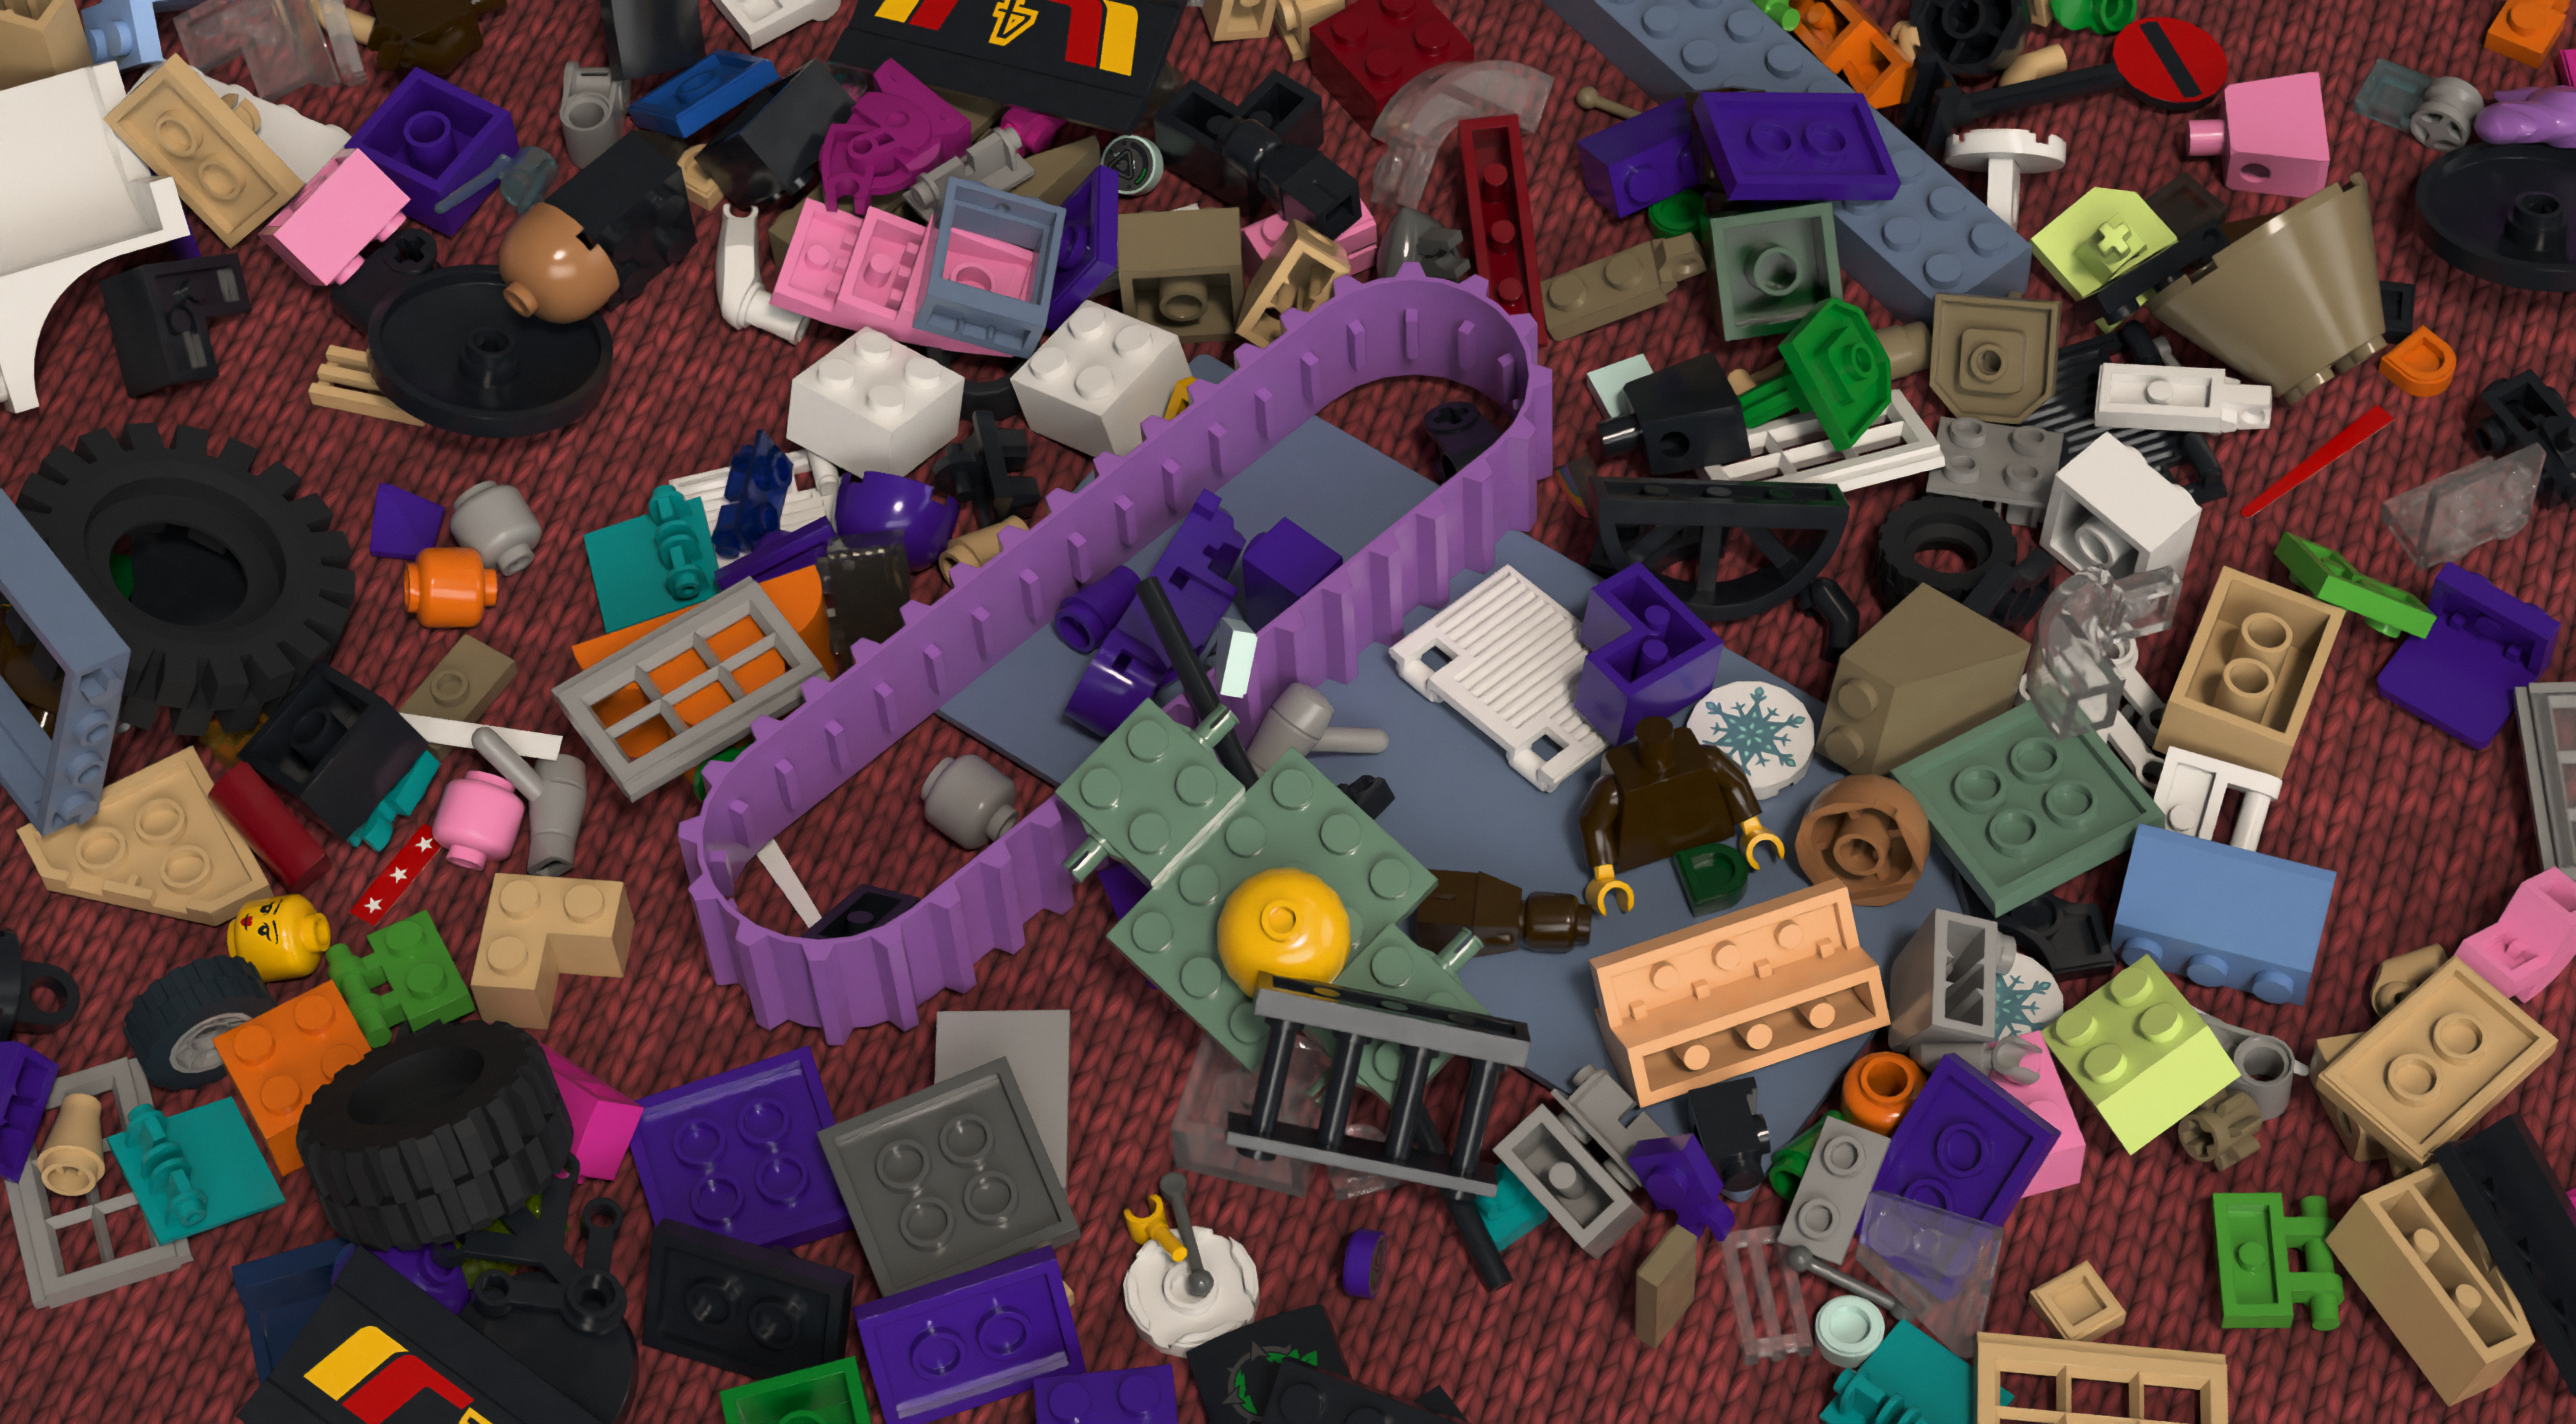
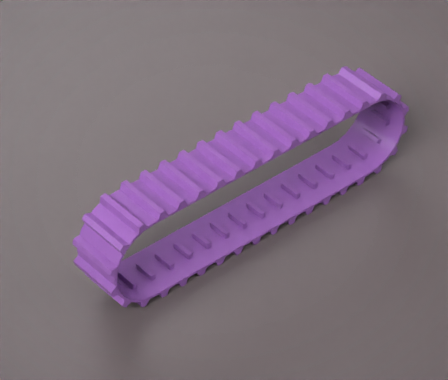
[678,262,1553,1045]

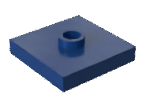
[627,49,779,138]

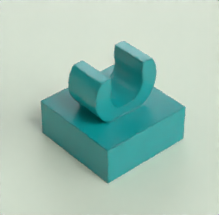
[1474,1162,1548,1252]

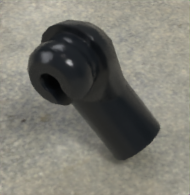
[1797,577,1860,665]

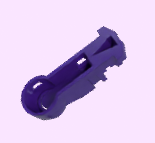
[1064,488,1246,738]

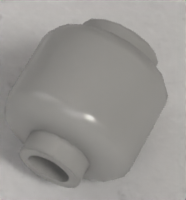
[449,481,543,576]
[920,754,1019,850]

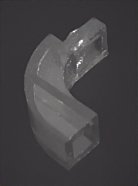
[1370,60,1555,210]
[2027,563,2183,741]

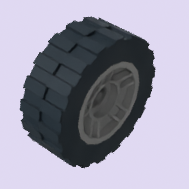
[123,955,277,1091]

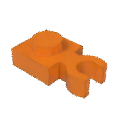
[2484,0,2571,69]

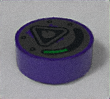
[1343,1228,1387,1299]

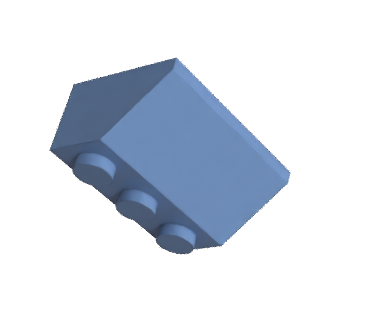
[2111,823,2337,1006]

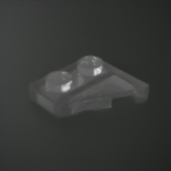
[1855,1190,2005,1359]

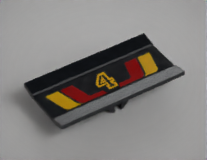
[828,0,1188,136]
[236,1244,605,1424]

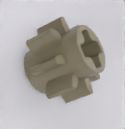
[2178,1088,2262,1171]

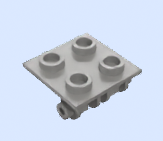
[1926,416,2064,529]

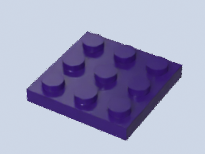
[630,1046,854,1249]

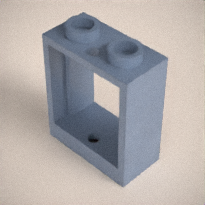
[912,176,1066,359]

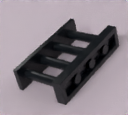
[1225,970,1531,1201]

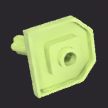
[2028,187,2177,334]

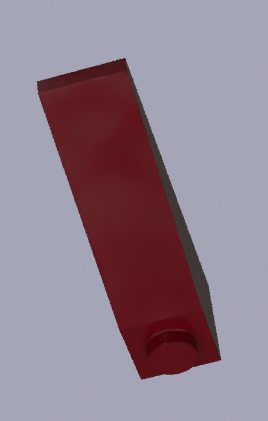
[1456,114,1548,348]

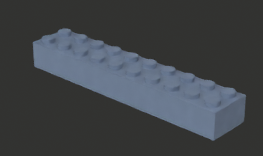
[1543,0,2032,337]

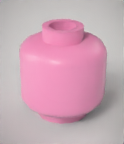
[432,771,525,871]

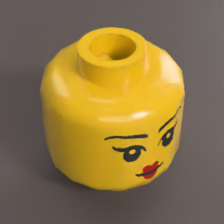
[227,894,331,983]

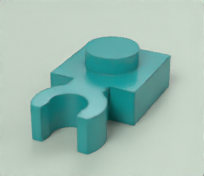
[346,749,441,852]

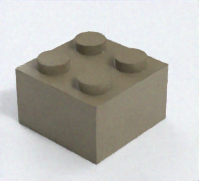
[1118,207,1247,344]

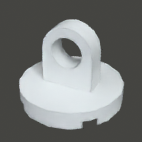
[1945,129,2066,231]

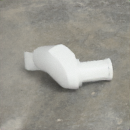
[715,203,811,345]

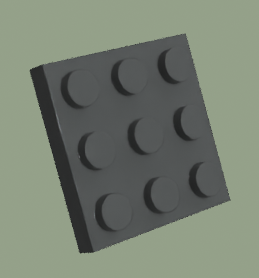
[816,1056,1082,1298]

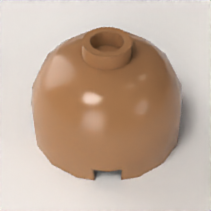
[498,202,620,324]
[1794,774,1931,906]

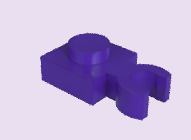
[1627,1133,1735,1242]

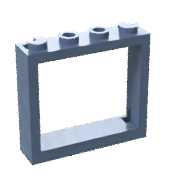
[0,488,131,837]

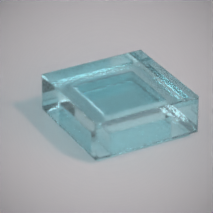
[2353,58,2434,133]

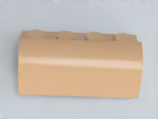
[1589,877,1891,1108]

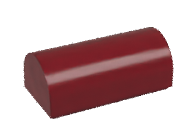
[208,761,332,894]

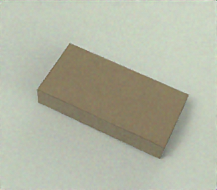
[1635,1224,1697,1350]

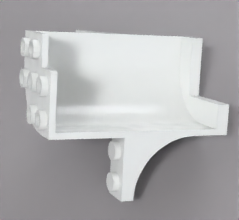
[0,61,190,414]

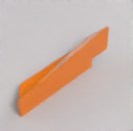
[1788,0,1914,109]

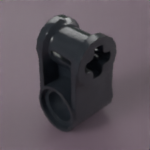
[330,228,443,336]
[1423,401,1504,483]

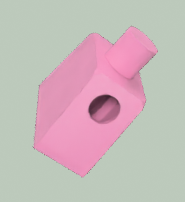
[2186,72,2330,198]

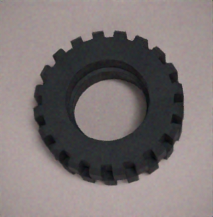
[296,1020,574,1251]

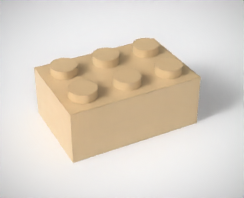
[2152,566,2346,780]

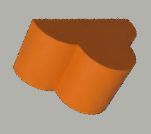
[571,564,837,785]

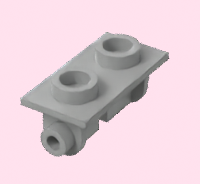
[902,126,1035,224]
[1550,1064,1669,1192]
[1777,1116,1892,1266]

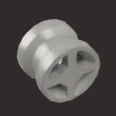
[2410,76,2484,153]

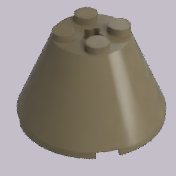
[2145,172,2387,406]

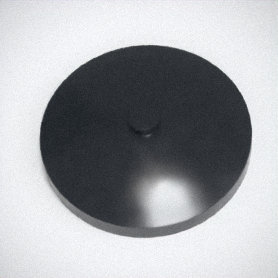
[2413,142,2576,292]
[366,264,613,438]

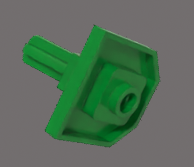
[1737,297,1892,452]

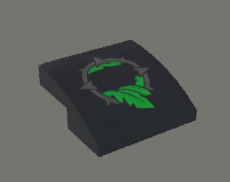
[1186,1303,1352,1424]

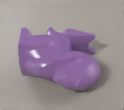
[2474,85,2576,148]

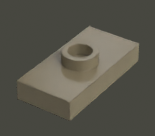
[397,633,518,762]

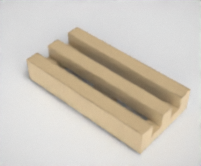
[308,345,427,427]

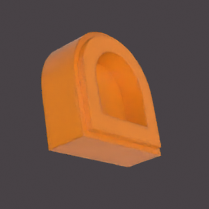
[2378,325,2456,397]

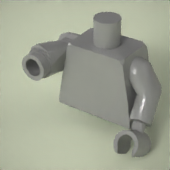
[1886,908,2043,1085]

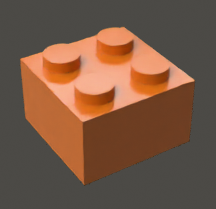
[212,979,372,1177]

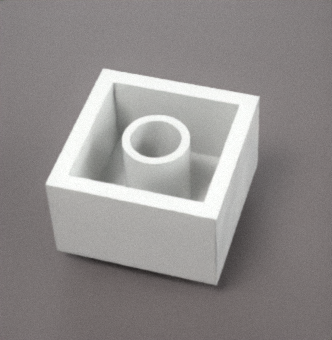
[1010,299,1192,457]
[786,326,965,479]
[2039,431,2202,622]

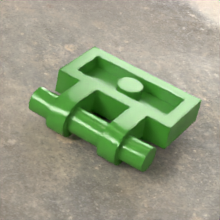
[325,910,476,1048]
[2210,1192,2344,1331]

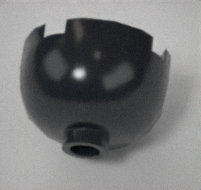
[1909,0,2032,79]

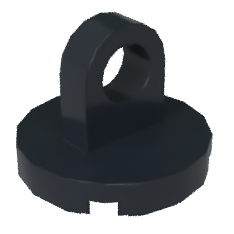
[0,927,80,1042]

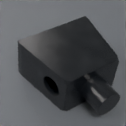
[1596,352,1751,476]

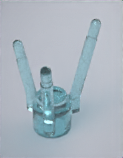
[434,146,559,265]

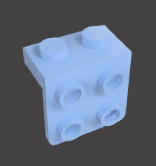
[81,0,213,75]

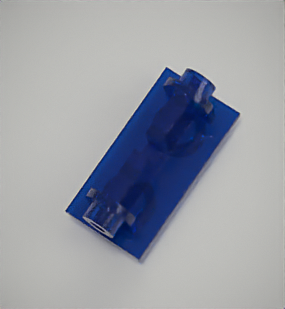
[711,429,794,559]

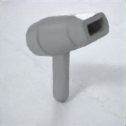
[1246,683,1389,778]
[471,727,588,877]

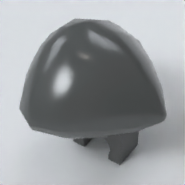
[1376,207,1471,282]

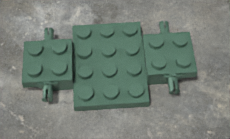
[1055,697,1490,1110]

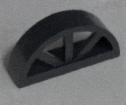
[1588,476,1850,621]

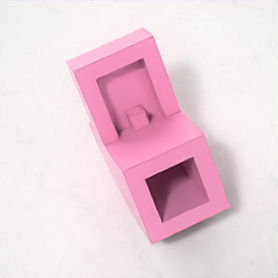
[2454,866,2576,1003]

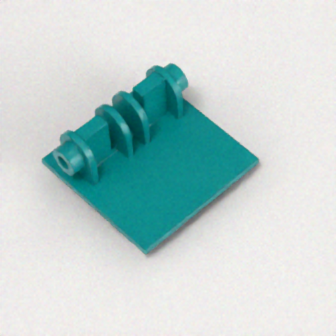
[583,485,722,634]
[107,1096,286,1246]
[1819,1319,2015,1424]

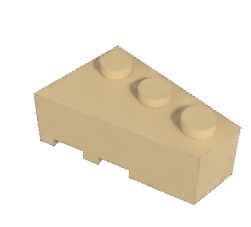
[2325,1163,2535,1407]

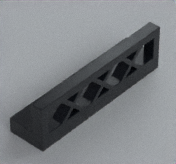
[2433,1113,2576,1398]

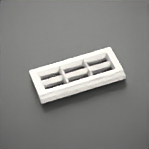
[1694,389,1945,492]

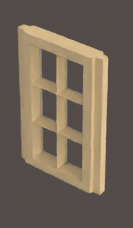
[1973,1331,2228,1424]

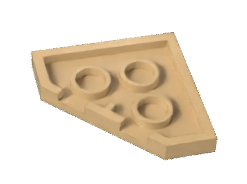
[17,745,274,926]

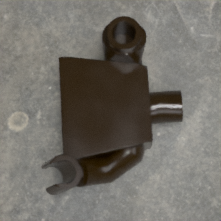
[367,0,507,84]

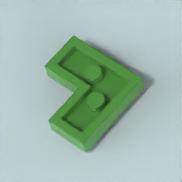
[2274,531,2437,639]

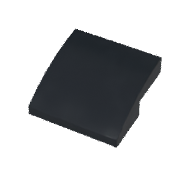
[600,0,706,81]

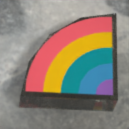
[1553,455,1597,521]

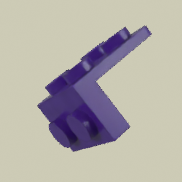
[2376,561,2561,749]

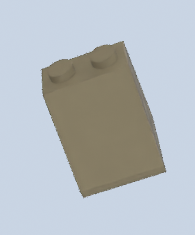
[1815,582,2032,777]

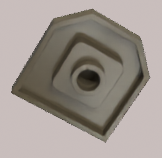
[1929,291,2062,424]

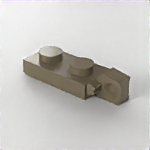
[1540,232,1708,342]

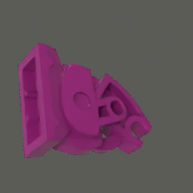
[818,58,972,215]

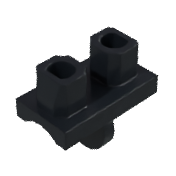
[932,410,1040,530]

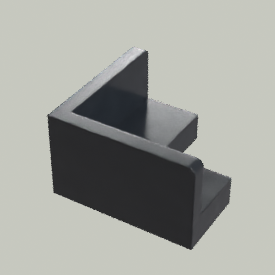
[99,252,252,397]

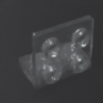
[2380,443,2546,571]

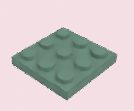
[1890,686,2166,918]

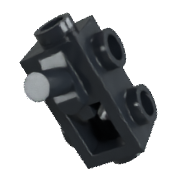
[2472,368,2576,510]

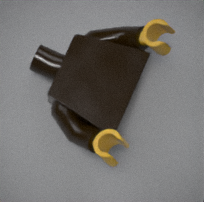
[1577,716,1785,917]

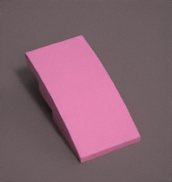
[769,197,1034,358]

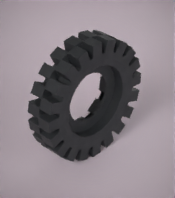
[0,422,355,736]

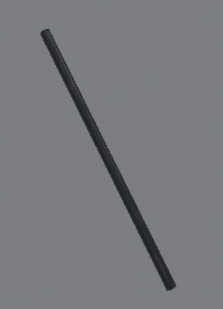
[1134,576,1514,1293]

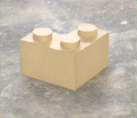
[470,873,635,1030]

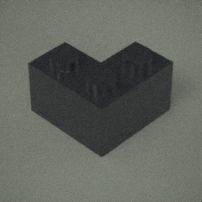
[1153,69,1324,217]

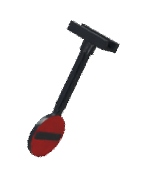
[1895,17,2229,166]

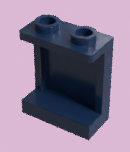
[231,1236,350,1385]

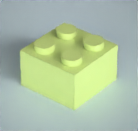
[2041,953,2241,1156]

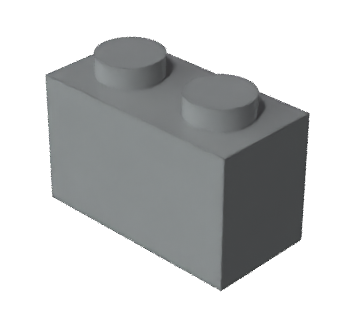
[1492,1103,1646,1260]

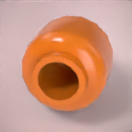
[404,547,497,628]
[1840,1051,1928,1138]

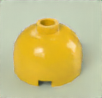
[1217,867,1351,998]

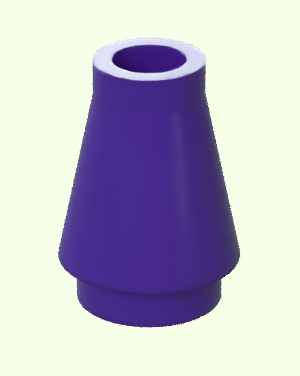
[1055,565,1141,653]

